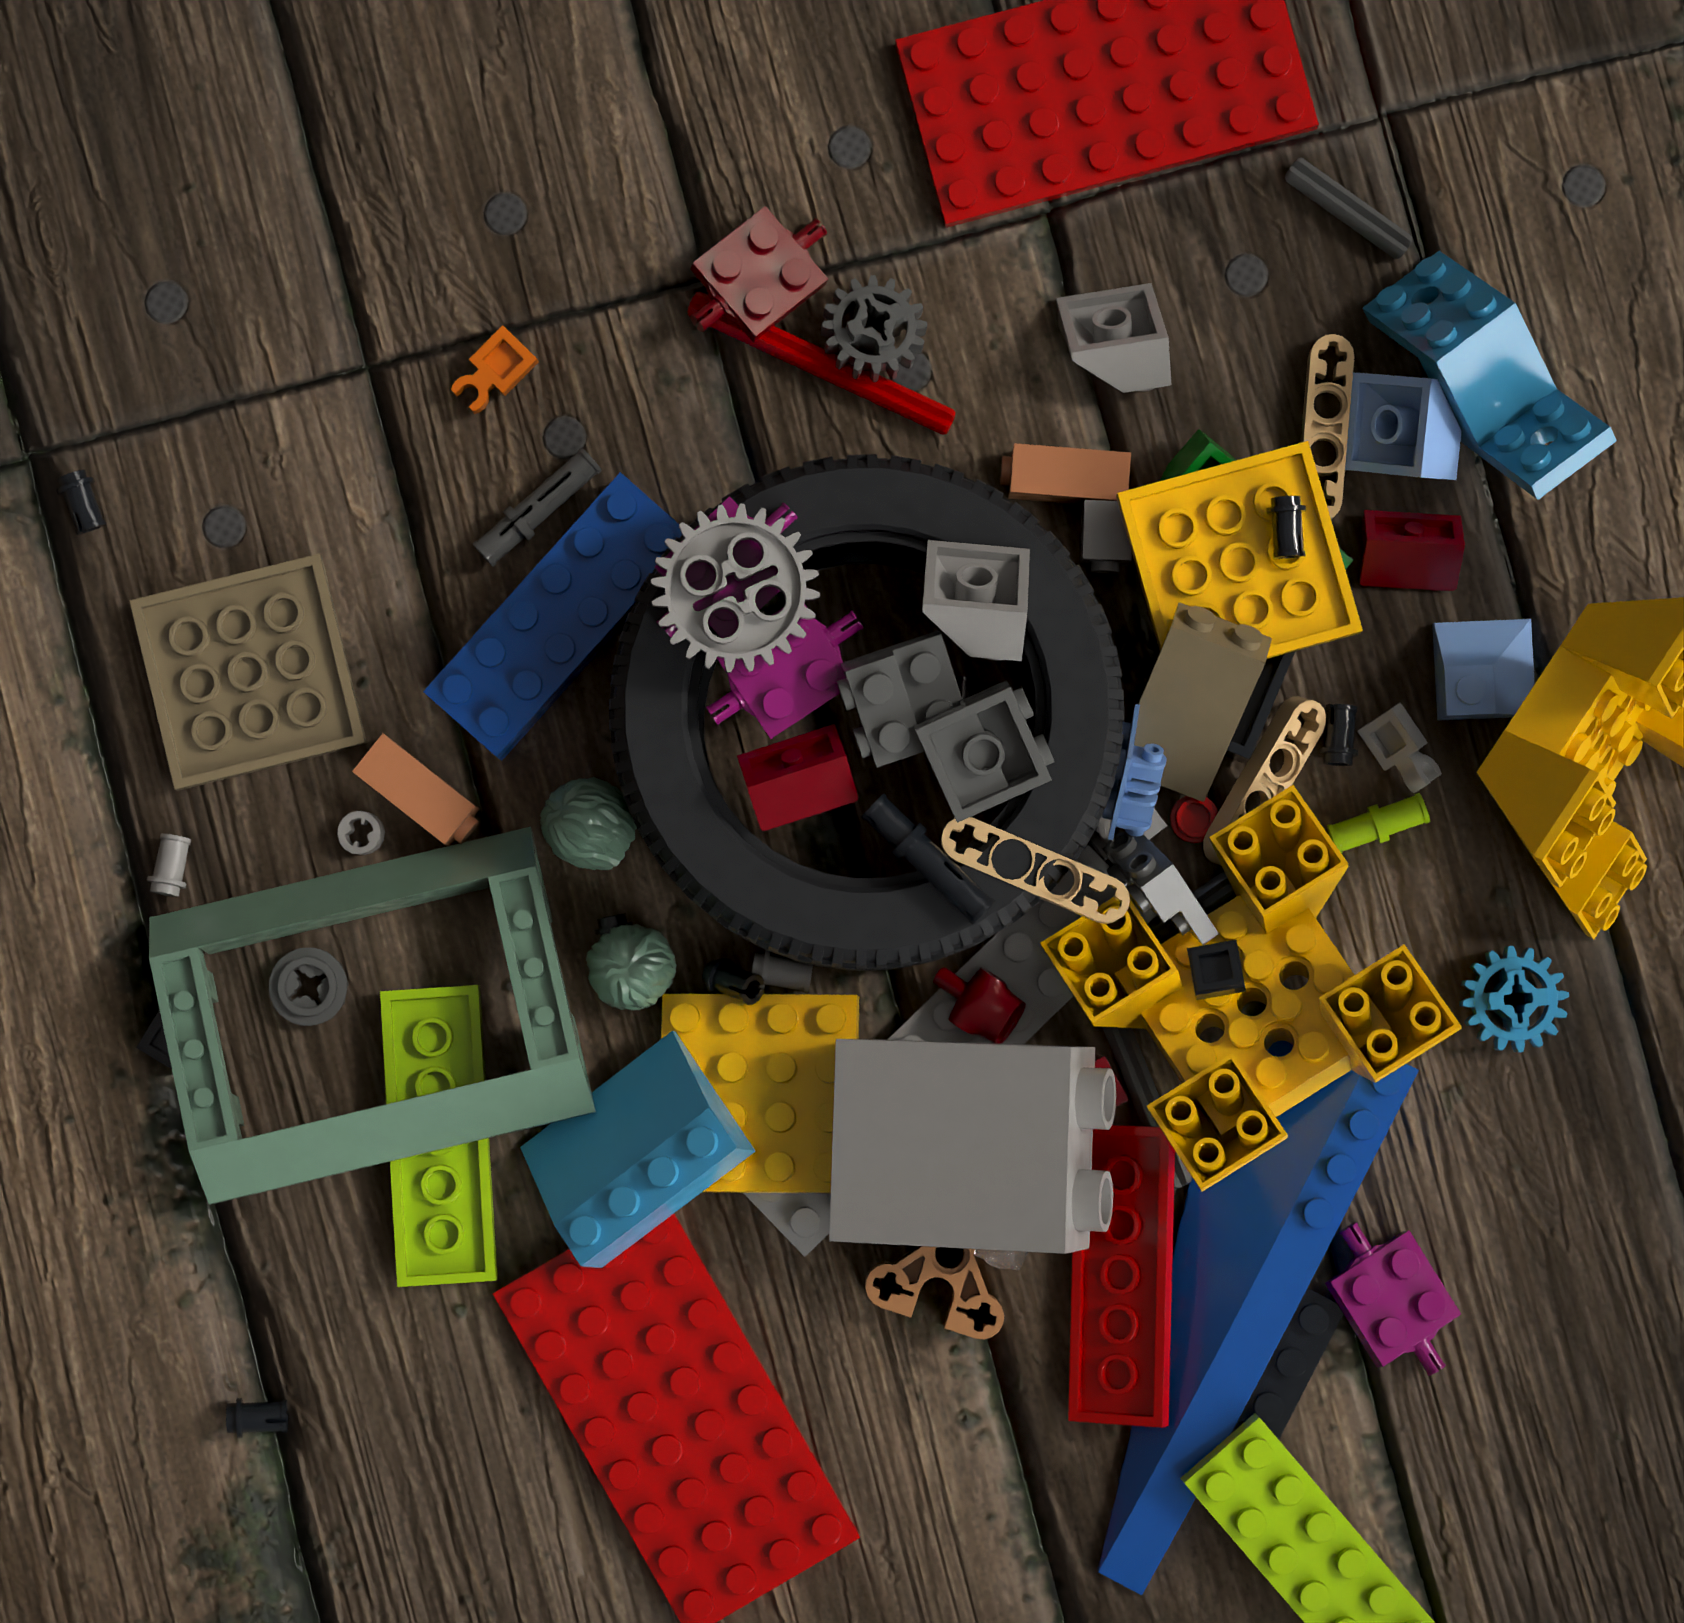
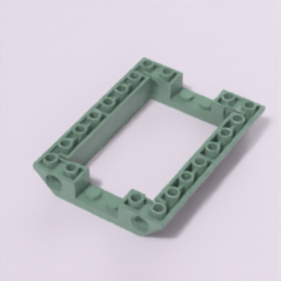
[149,827,596,1205]

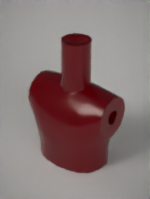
[933,967,1026,1044]

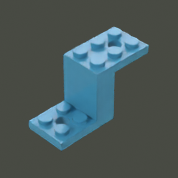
[1362,251,1617,500]

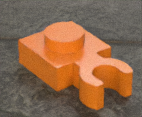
[451,325,539,414]

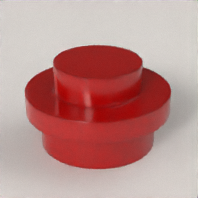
[1170,796,1218,843]

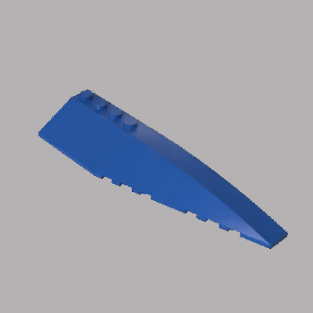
[1097,1041,1419,1595]

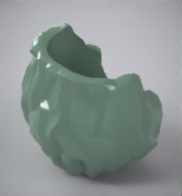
[540,777,637,870]
[586,924,677,1010]

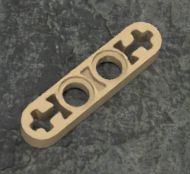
[1301,334,1354,520]
[1203,696,1326,866]
[941,817,1130,924]

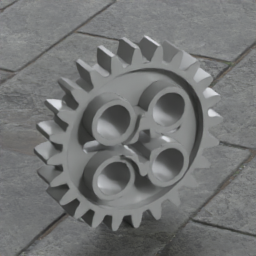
[651,503,820,673]

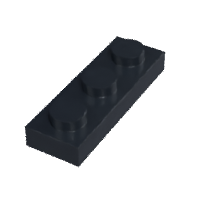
[1239,1288,1343,1440]

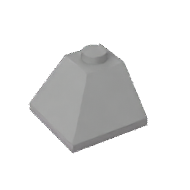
[1056,283,1172,393]
[922,540,1030,661]

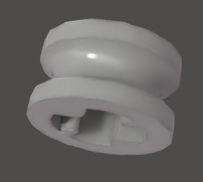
[337,811,385,855]

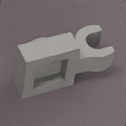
[1357,703,1442,793]

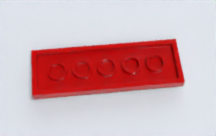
[1068,1125,1175,1428]

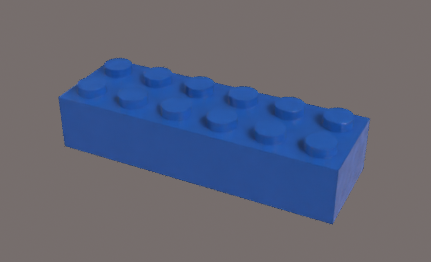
[423,472,682,761]

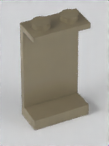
[1130,602,1272,802]

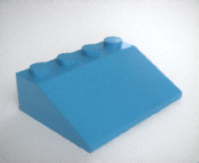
[520,1031,756,1268]

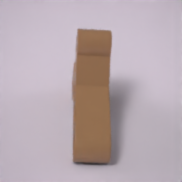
[865,1246,1004,1340]

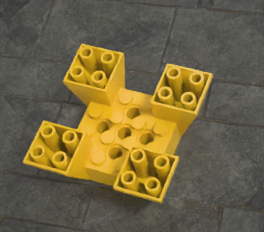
[1476,597,1684,940]
[1040,785,1462,1192]

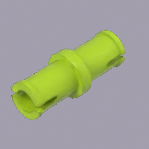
[1327,793,1430,853]

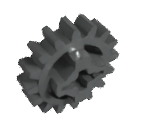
[820,275,927,382]

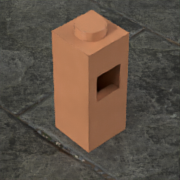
[1000,443,1131,505]
[352,733,480,846]

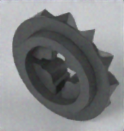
[269,948,349,1026]

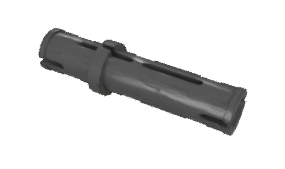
[472,447,602,567]

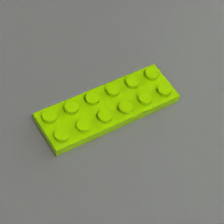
[380,985,497,1287]
[1180,1413,1435,1623]

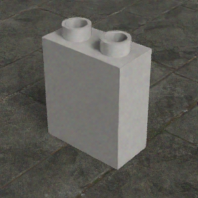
[829,1039,1116,1254]

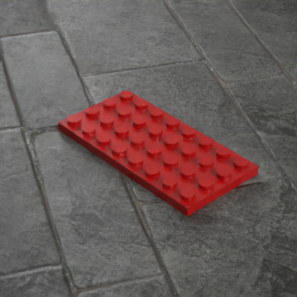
[895,0,1319,228]
[493,1213,861,1623]

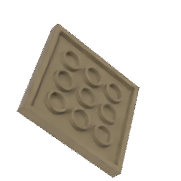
[129,554,367,791]

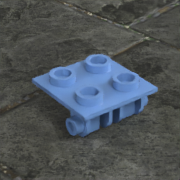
[1102,704,1167,840]

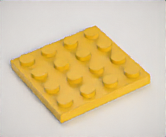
[1116,441,1363,659]
[661,994,859,1194]

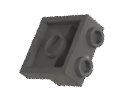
[836,630,962,768]
[914,680,1055,823]
[1102,832,1219,945]

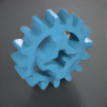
[1459,946,1569,1052]

